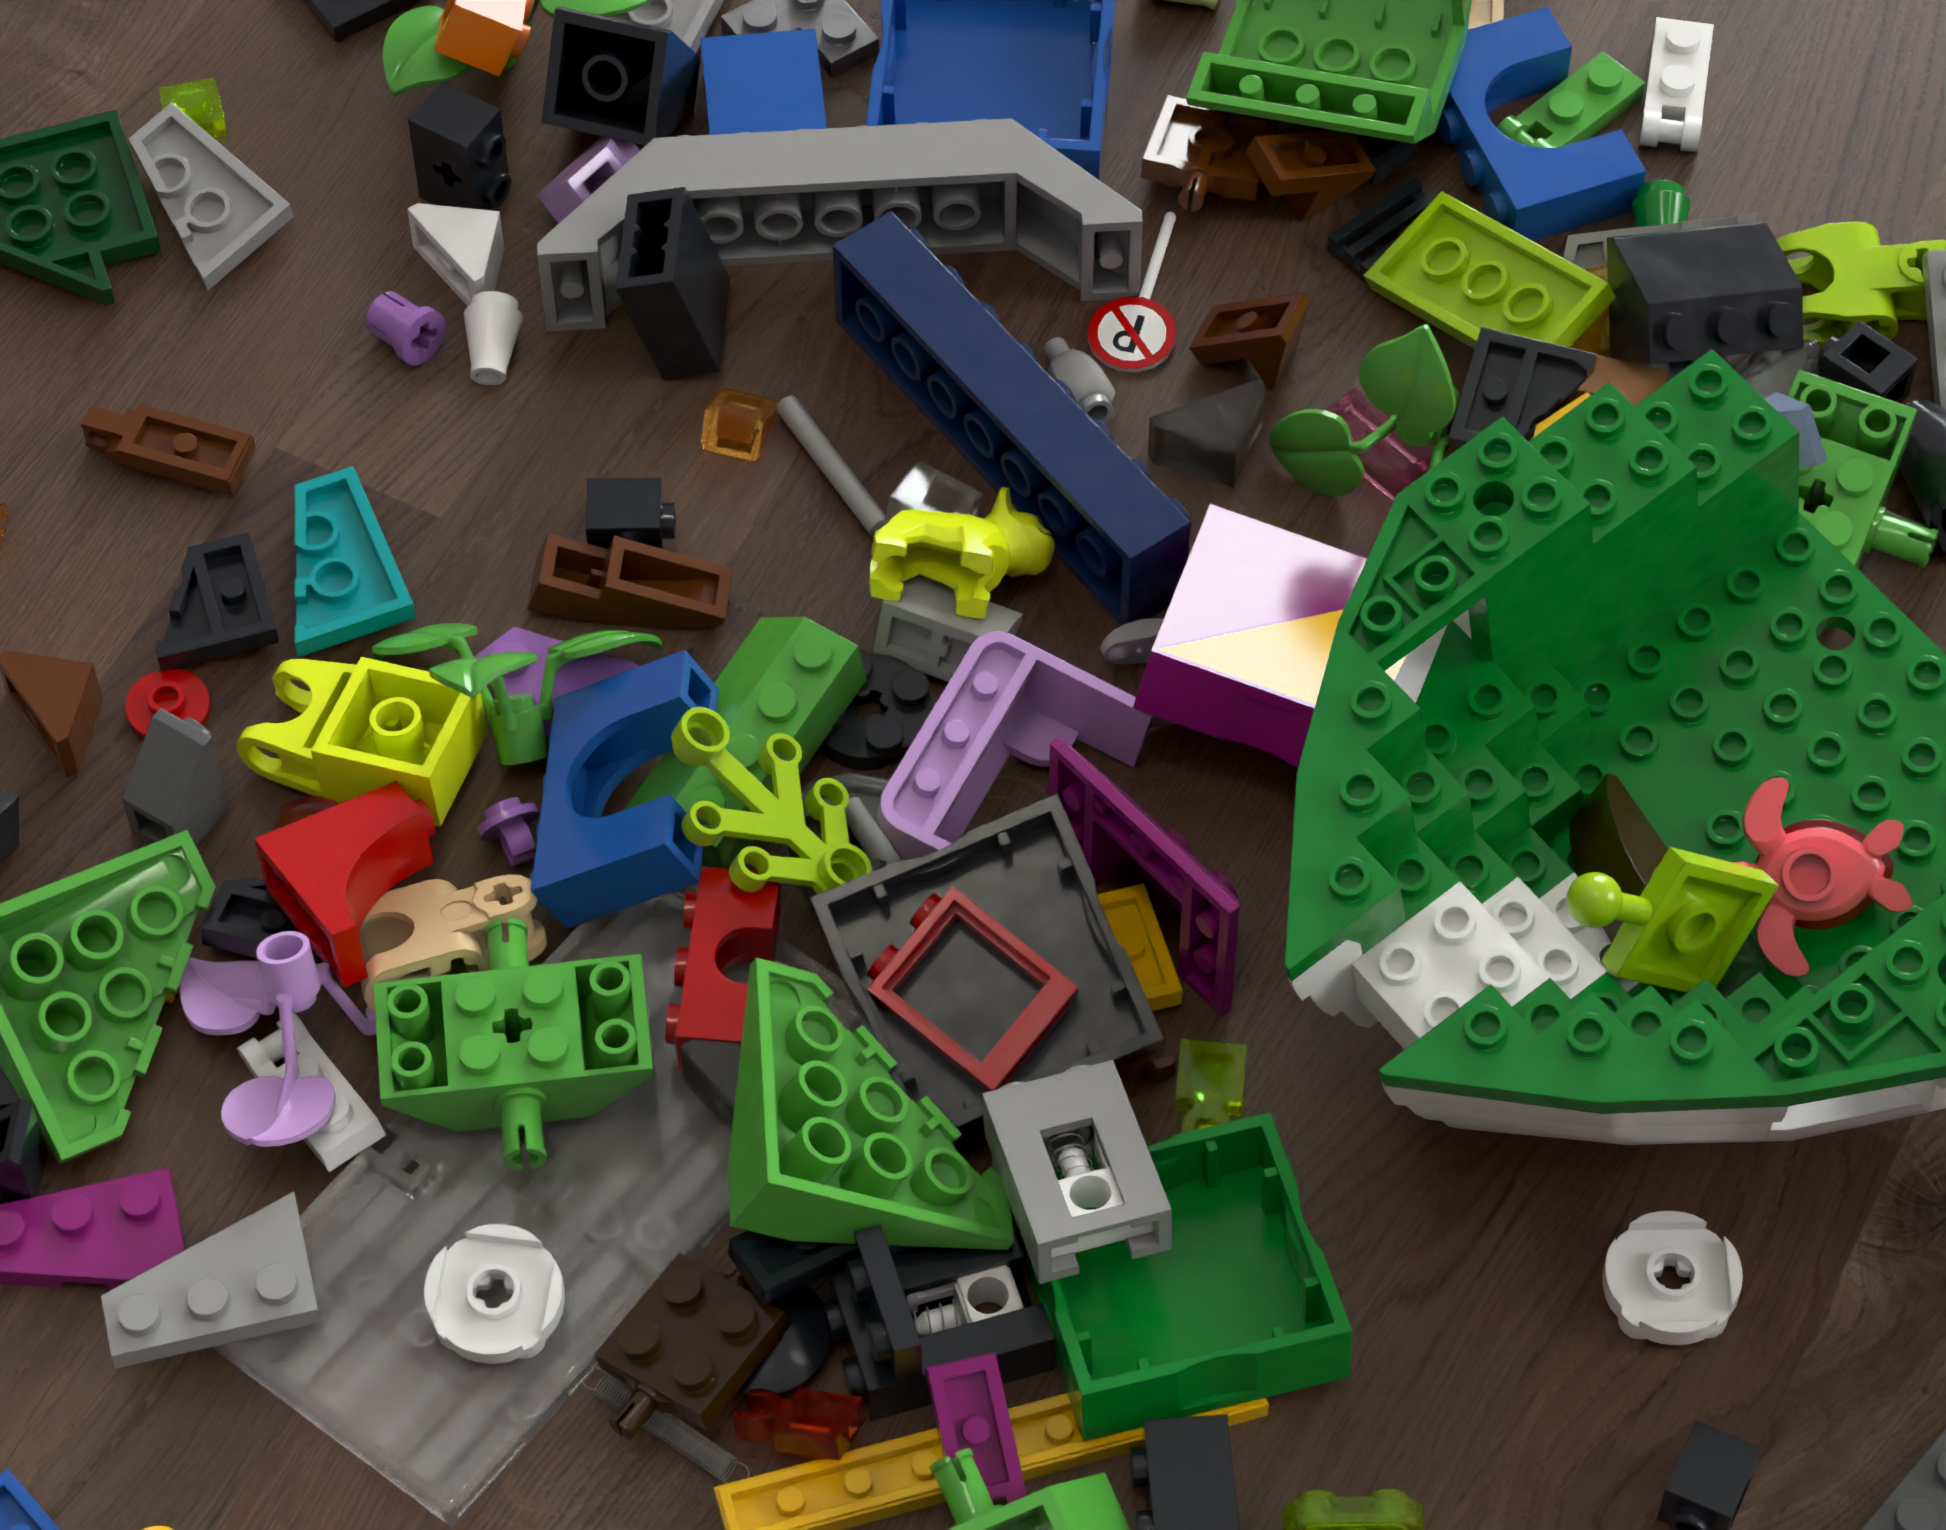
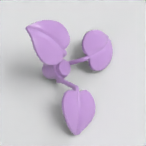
[180,931,376,1147]

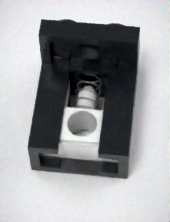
[821,1221,1055,1422]

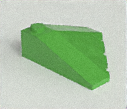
[0,829,216,1164]
[728,957,1014,1250]

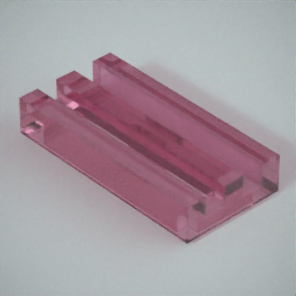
[1325,387,1432,501]

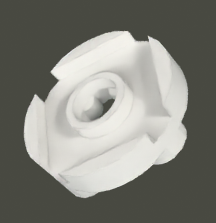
[1602,1211,1743,1345]
[424,1224,565,1364]

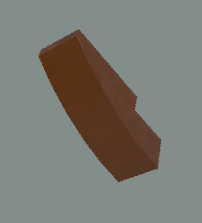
[527,533,733,628]

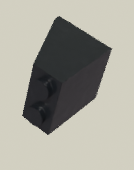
[541,6,701,146]

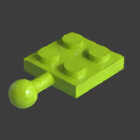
[1566,847,1779,993]

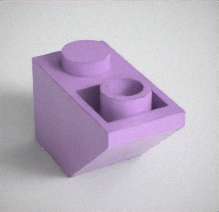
[536,136,640,224]

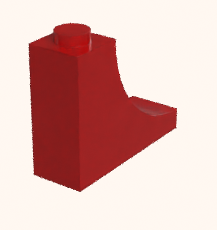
[254,781,436,988]

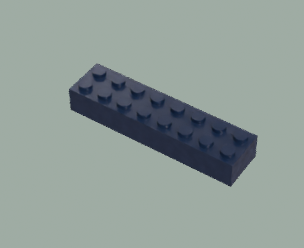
[833,211,1192,626]

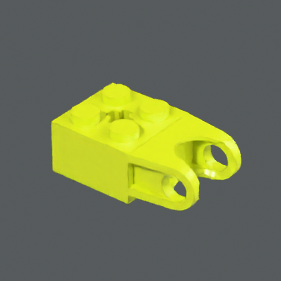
[236,657,489,827]

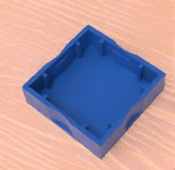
[866,0,1117,180]

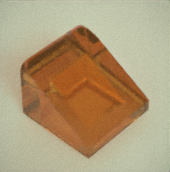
[701,388,779,462]

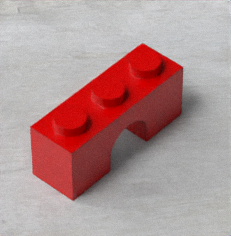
[665,866,782,1075]

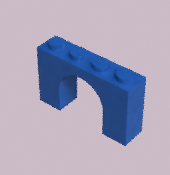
[1437,7,1646,241]
[530,650,719,929]

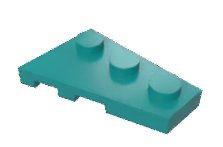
[295,466,416,658]

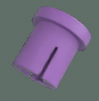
[366,291,446,366]

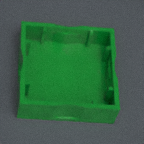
[1011,1112,1352,1441]

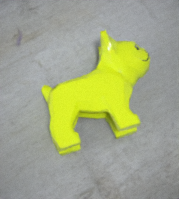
[869,487,1055,619]

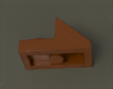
[1245,129,1376,221]
[1189,292,1311,390]

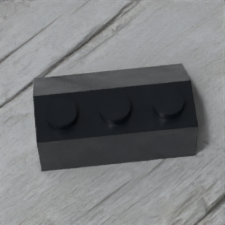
[1607,222,1804,365]

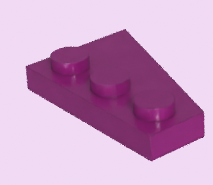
[0,1168,186,1291]

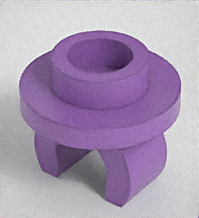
[477,797,540,868]

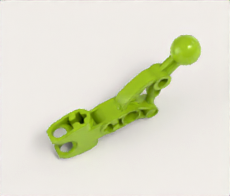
[1776,221,1946,347]

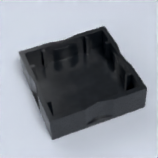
[810,794,1164,1134]

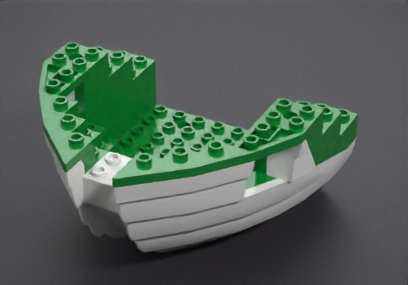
[1285,349,1946,1145]

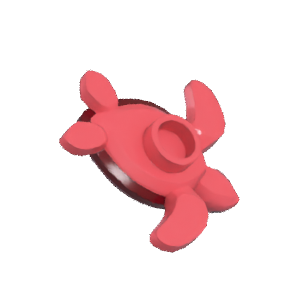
[1732,778,1912,978]

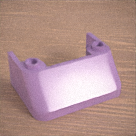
[877,631,1154,860]

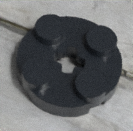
[819,649,932,771]

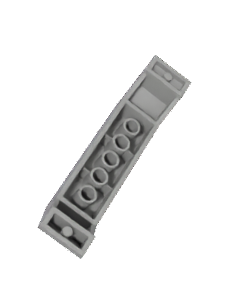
[537,118,1143,332]

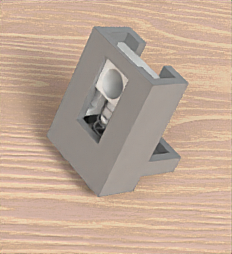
[982,1060,1172,1284]

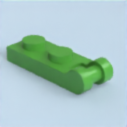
[1496,51,1645,148]

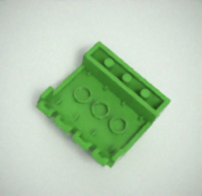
[1186,0,1472,144]

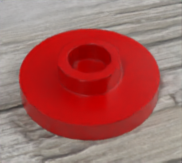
[125,669,211,740]

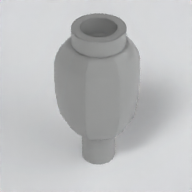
[1044,337,1115,424]

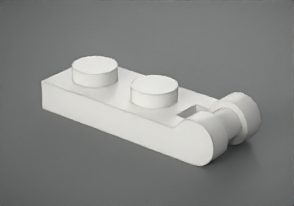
[1639,17,1714,153]
[237,1013,386,1172]

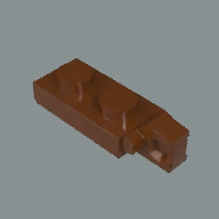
[81,404,256,496]

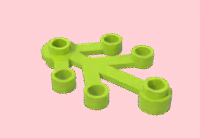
[671,707,873,894]

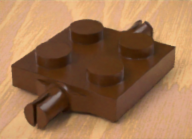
[1140,95,1280,211]

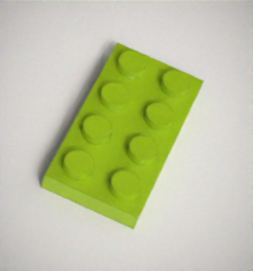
[1363,191,1616,349]

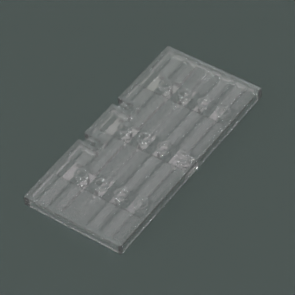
[211,883,862,1527]

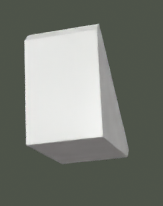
[407,203,505,306]

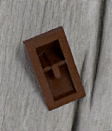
[0,651,103,778]

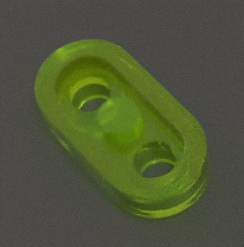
[1282,1489,1424,1530]

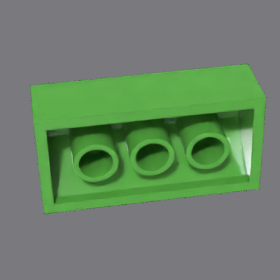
[624,617,867,869]

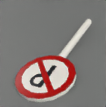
[1088,212,1176,373]

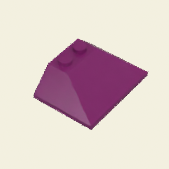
[1049,736,1240,1017]

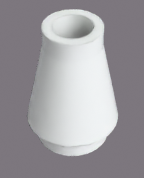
[464,291,523,385]

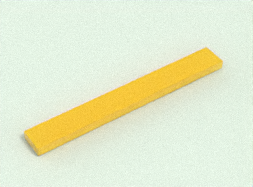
[714,1393,1269,1530]

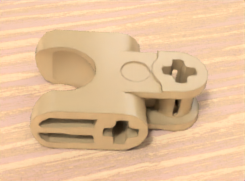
[359,874,547,1013]

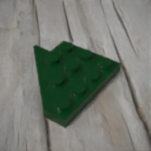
[0,109,161,306]

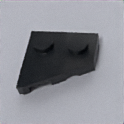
[1449,327,1597,449]
[156,532,279,672]

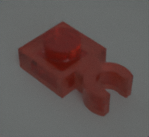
[732,1388,866,1461]

